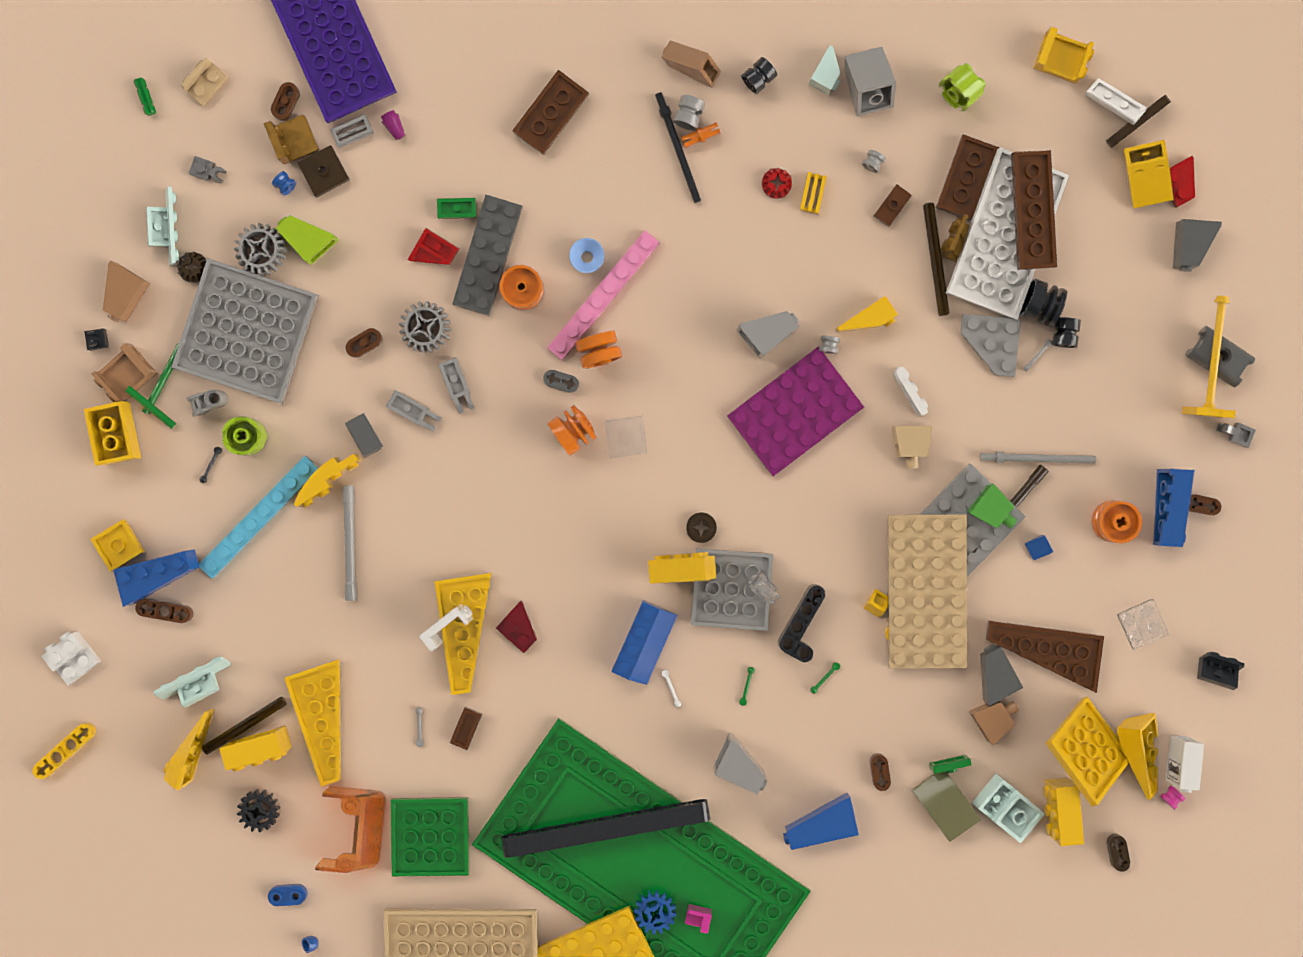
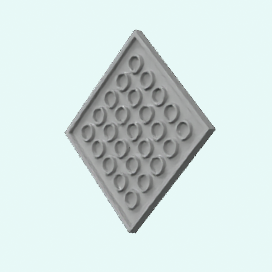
[171,258,319,404]

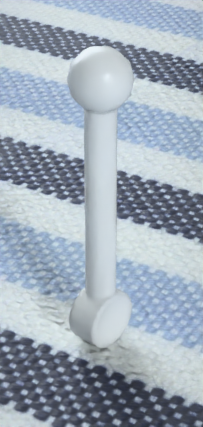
[662,670,681,708]

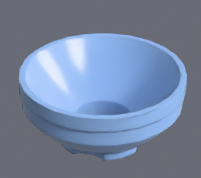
[569,238,604,273]

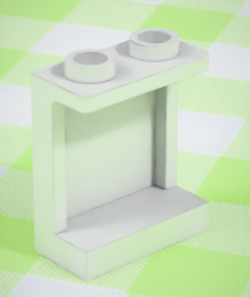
[419,604,473,652]

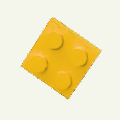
[90,519,145,572]

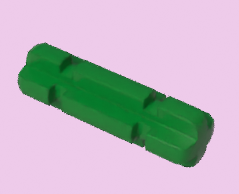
[134,77,156,116]

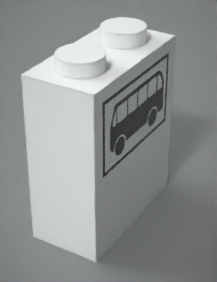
[1166,735,1204,793]

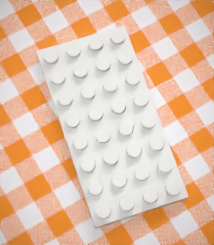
[946,147,1069,320]

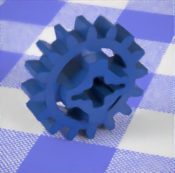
[634,890,676,934]

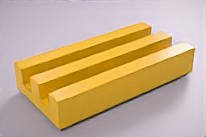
[800,172,827,214]

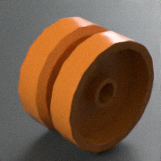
[500,265,544,310]
[575,330,623,369]
[1091,500,1142,543]

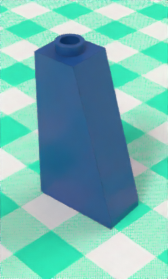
[783,793,859,850]

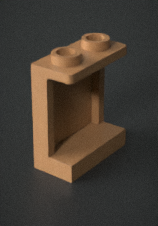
[91,343,158,402]

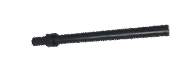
[655,92,701,203]

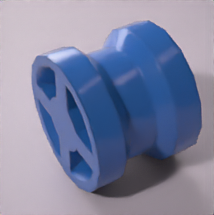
[272,171,297,196]

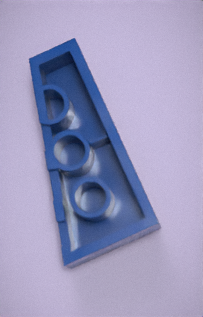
[1153,469,1195,547]
[113,549,200,607]

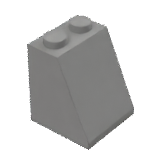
[844,47,896,116]
[736,311,799,359]
[713,732,767,795]

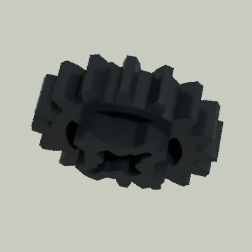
[237,789,280,832]

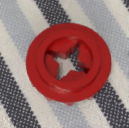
[761,167,792,199]

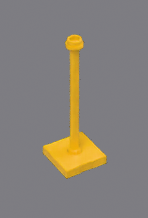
[1182,296,1236,418]

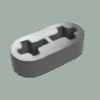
[543,370,579,393]

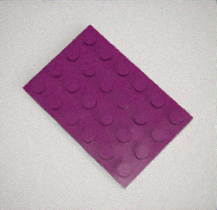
[727,346,864,477]

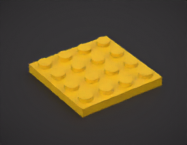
[1045,696,1129,807]

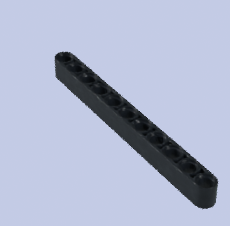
[501,799,711,858]

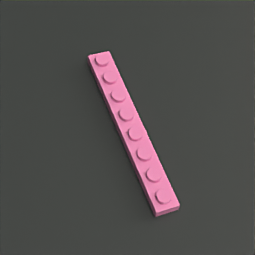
[547,231,660,360]

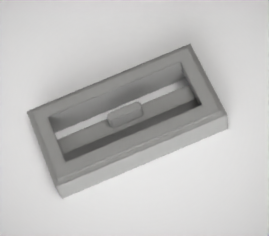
[330,115,374,149]

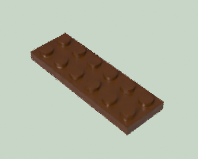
[1011,150,1057,270]

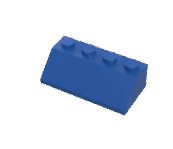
[611,600,678,685]

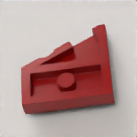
[1169,156,1195,208]
[407,228,460,265]

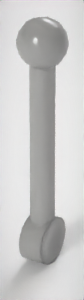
[1023,340,1052,371]
[415,707,424,747]

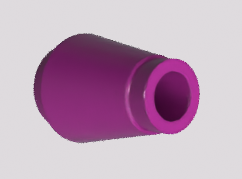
[381,110,406,141]

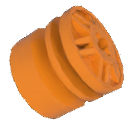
[547,405,597,456]

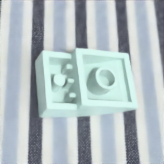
[972,774,1045,843]

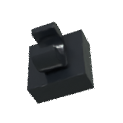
[84,328,109,351]

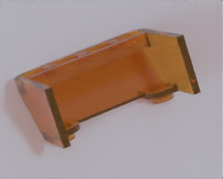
[315,786,386,873]

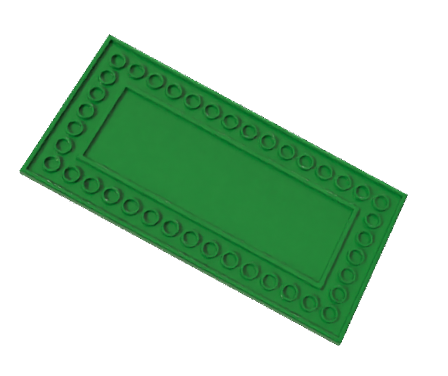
[472,718,811,957]

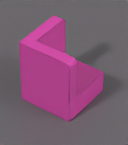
[685,904,712,934]

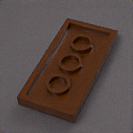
[512,69,589,155]
[935,134,999,221]

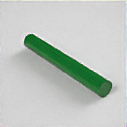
[125,386,177,429]

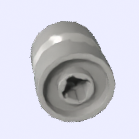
[673,95,705,130]

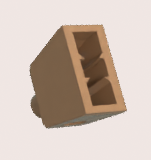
[968,701,1019,746]

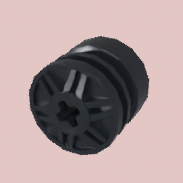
[1019,278,1067,327]

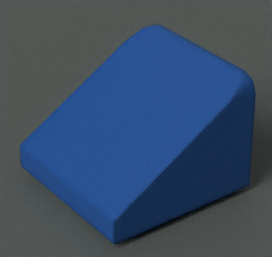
[1024,535,1053,560]

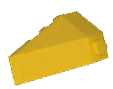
[163,708,215,791]
[1117,713,1158,800]

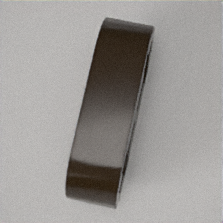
[1107,833,1130,872]

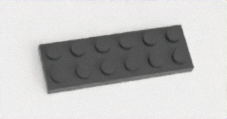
[452,194,523,316]

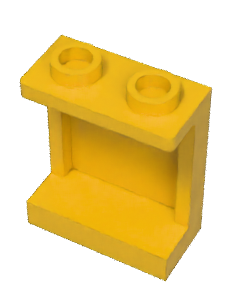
[1033,26,1095,84]

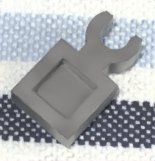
[188,156,227,183]

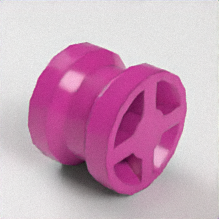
[1160,785,1186,810]

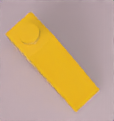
[835,295,898,333]

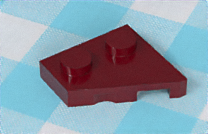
[496,600,537,653]

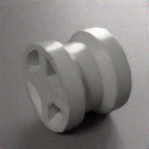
[862,150,886,173]
[819,335,840,354]

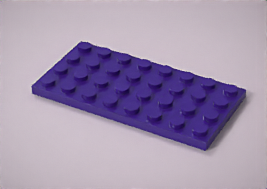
[271,0,397,124]

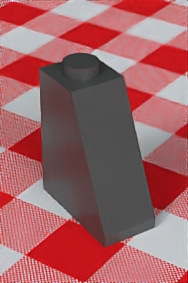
[1173,219,1222,272]
[980,644,1023,706]

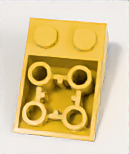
[1123,139,1173,209]

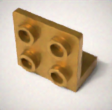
[263,115,319,165]
[941,214,970,263]

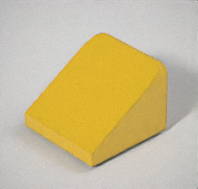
[863,588,888,618]

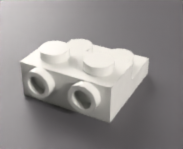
[41,631,101,685]

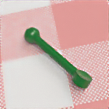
[810,662,840,694]
[739,667,755,706]

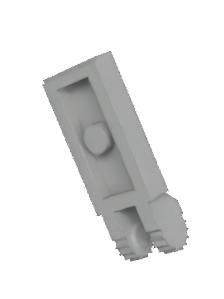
[438,357,475,414]
[386,390,442,432]

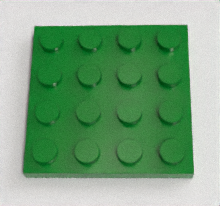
[391,797,469,877]

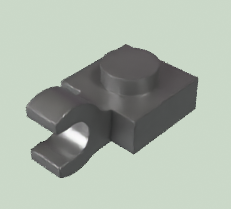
[1216,423,1256,448]

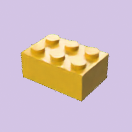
[83,401,141,466]
[648,552,716,584]
[219,725,292,772]
[1043,777,1084,846]

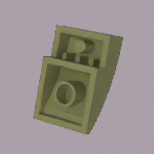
[912,771,981,842]

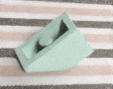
[809,45,840,95]

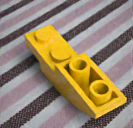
[294,454,362,508]

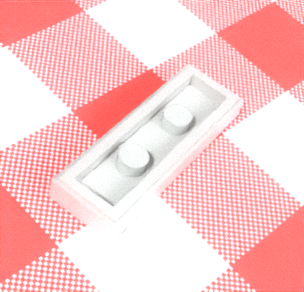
[1086,78,1146,125]

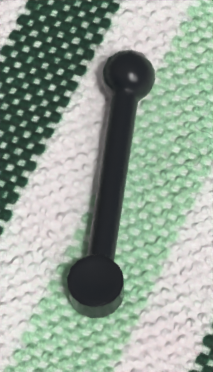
[199,447,222,483]

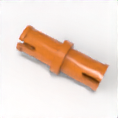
[681,122,721,148]

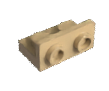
[181,58,229,106]

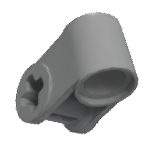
[186,389,228,417]

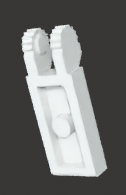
[893,366,928,417]

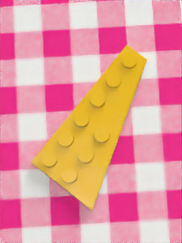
[434,572,492,695]
[284,659,341,787]

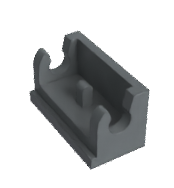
[345,413,383,458]

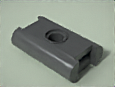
[1185,326,1255,388]

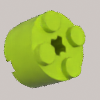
[939,63,986,111]
[222,417,268,456]

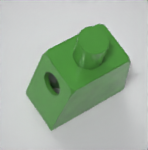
[966,483,1017,529]

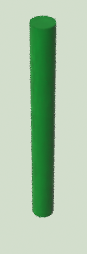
[142,343,179,414]

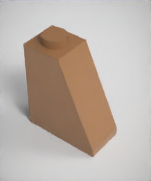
[661,40,721,88]
[103,260,150,323]

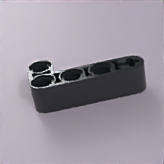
[778,584,825,662]

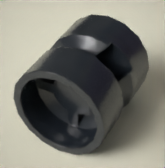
[741,57,778,94]
[1052,317,1081,348]

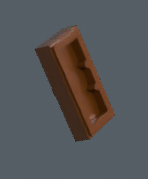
[874,184,912,227]
[450,707,482,750]

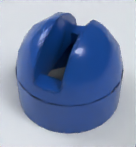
[302,936,319,953]

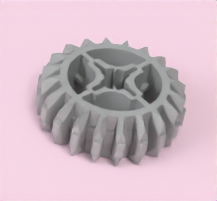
[234,223,288,276]
[399,301,451,353]

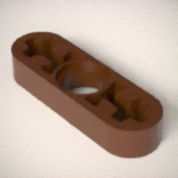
[135,599,193,623]

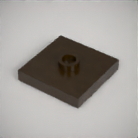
[297,145,350,198]

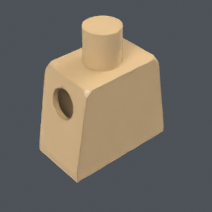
[892,426,932,469]

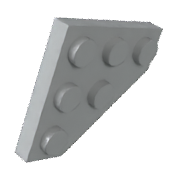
[960,314,1021,377]

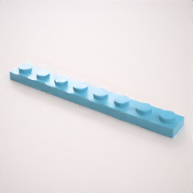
[199,456,318,579]

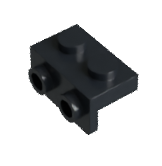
[1197,652,1245,690]

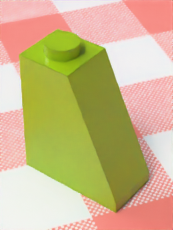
[276,215,339,265]

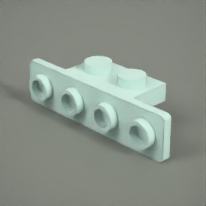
[146,186,179,266]
[154,657,231,708]

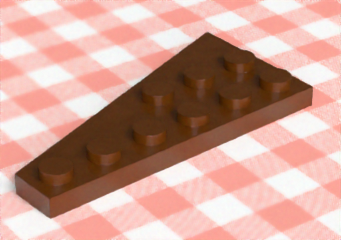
[986,620,1104,693]

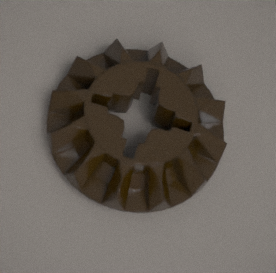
[176,252,207,283]
[686,512,717,543]

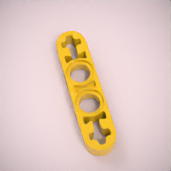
[32,722,96,780]

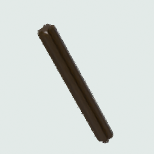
[202,697,287,755]

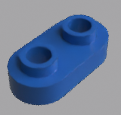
[268,884,308,906]

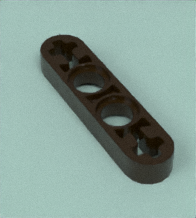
[1106,94,1171,148]

